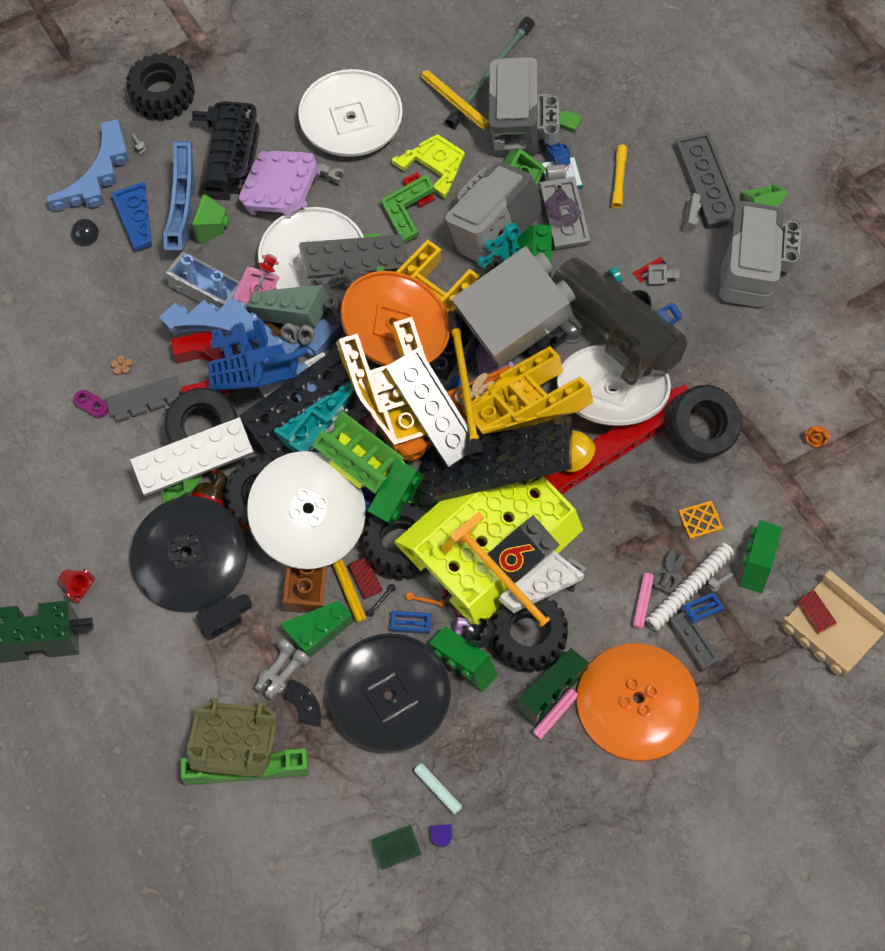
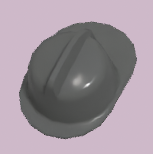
[560,313,587,344]

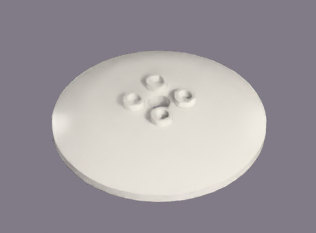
[298,69,403,157]
[258,207,364,289]
[557,344,671,425]
[247,451,366,569]

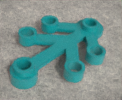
[477,223,521,269]

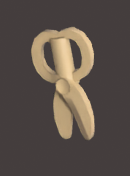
[454,373,495,409]

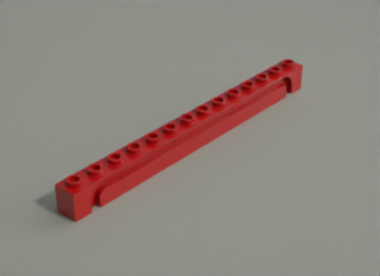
[476,384,697,546]

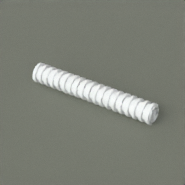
[646,543,734,631]

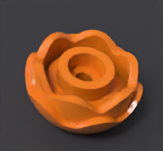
[805,425,829,447]

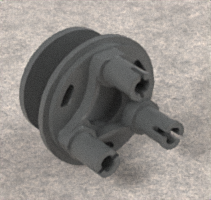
[309,266,362,323]

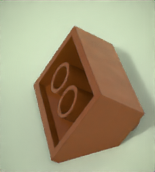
[283,566,327,612]

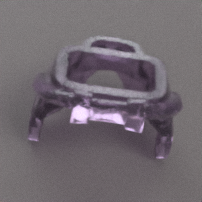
[545,188,581,224]

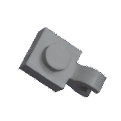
[314,164,344,184]
[648,264,680,284]

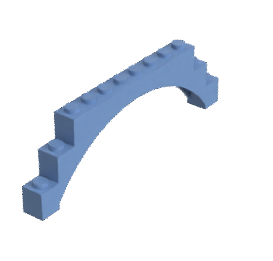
[159,297,335,454]

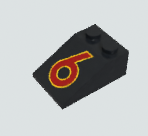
[488,515,559,583]

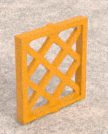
[678,501,723,540]

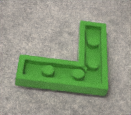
[381,174,436,244]

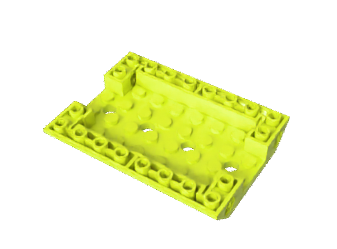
[394,476,583,624]

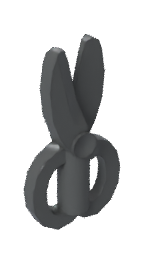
[653,548,686,593]

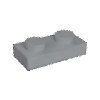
[682,193,701,233]

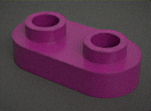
[74,390,109,419]

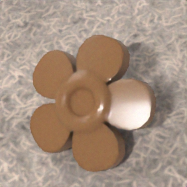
[111,355,132,375]

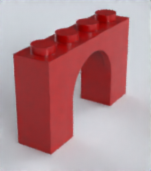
[170,332,233,401]

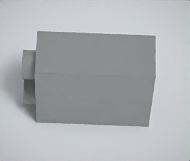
[451,246,576,368]

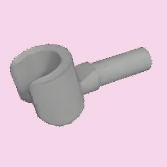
[131,134,146,155]
[707,572,733,592]

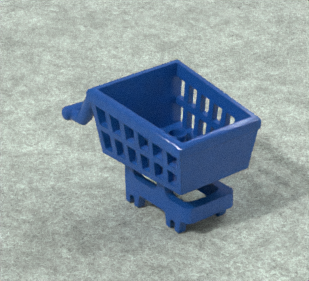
[208,319,308,391]

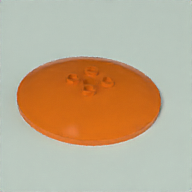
[340,271,450,366]
[577,643,699,762]

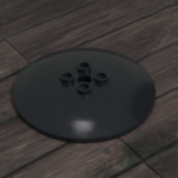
[131,496,248,613]
[328,633,451,752]

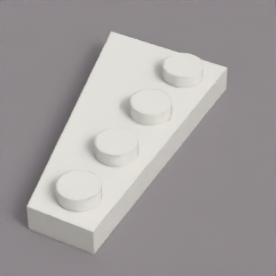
[499,551,584,613]

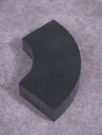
[285,679,321,727]

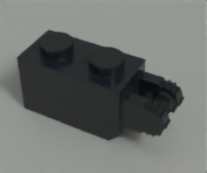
[196,594,252,641]

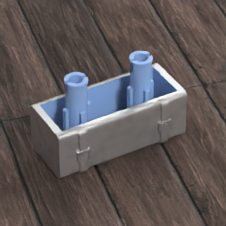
[166,251,240,310]

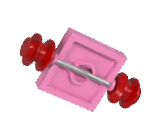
[233,254,280,313]

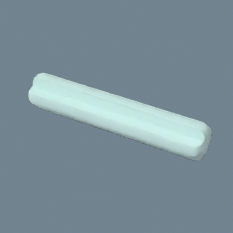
[414,763,462,814]

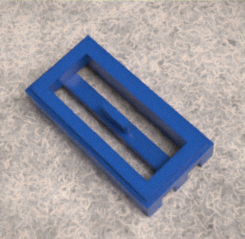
[681,592,724,624]
[390,611,431,634]

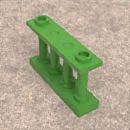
[312,411,404,493]

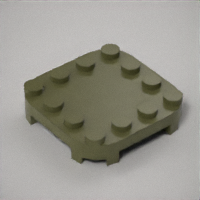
[187,698,276,777]

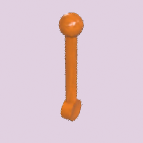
[406,592,446,608]

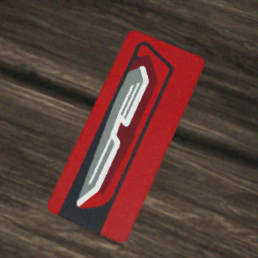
[633,257,669,283]

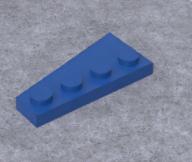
[111,181,152,252]

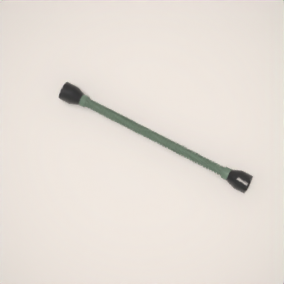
[445,16,535,129]

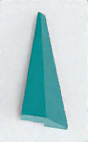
[274,382,355,453]

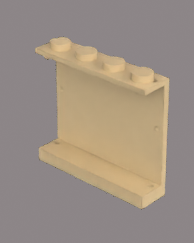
[781,570,885,678]

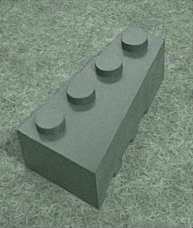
[246,285,330,328]

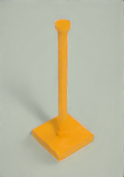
[441,511,550,628]

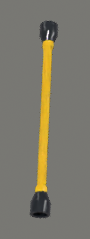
[447,313,485,460]

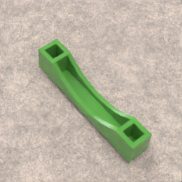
[181,749,309,785]

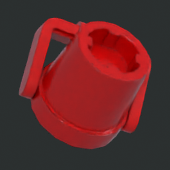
[58,569,95,603]

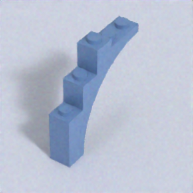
[46,119,130,212]
[163,140,196,250]
[223,317,344,358]

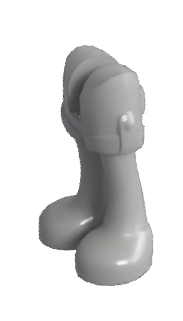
[281,323,315,345]
[255,638,311,700]

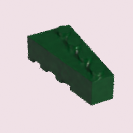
[517,648,590,727]

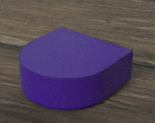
[430,824,452,848]

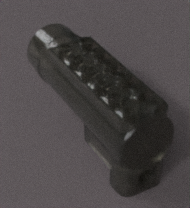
[552,257,687,385]

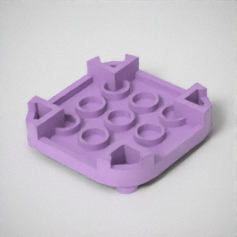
[239,151,321,217]

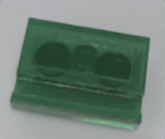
[372,825,422,870]

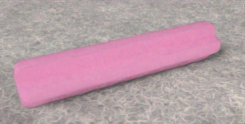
[633,573,654,629]
[533,689,578,739]

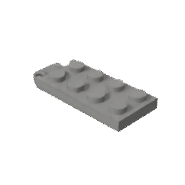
[539,164,590,250]

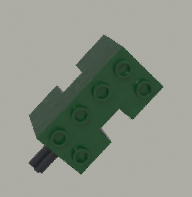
[0,600,94,663]

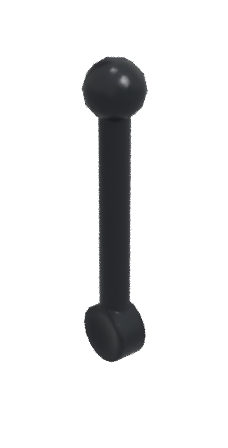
[366,584,396,617]

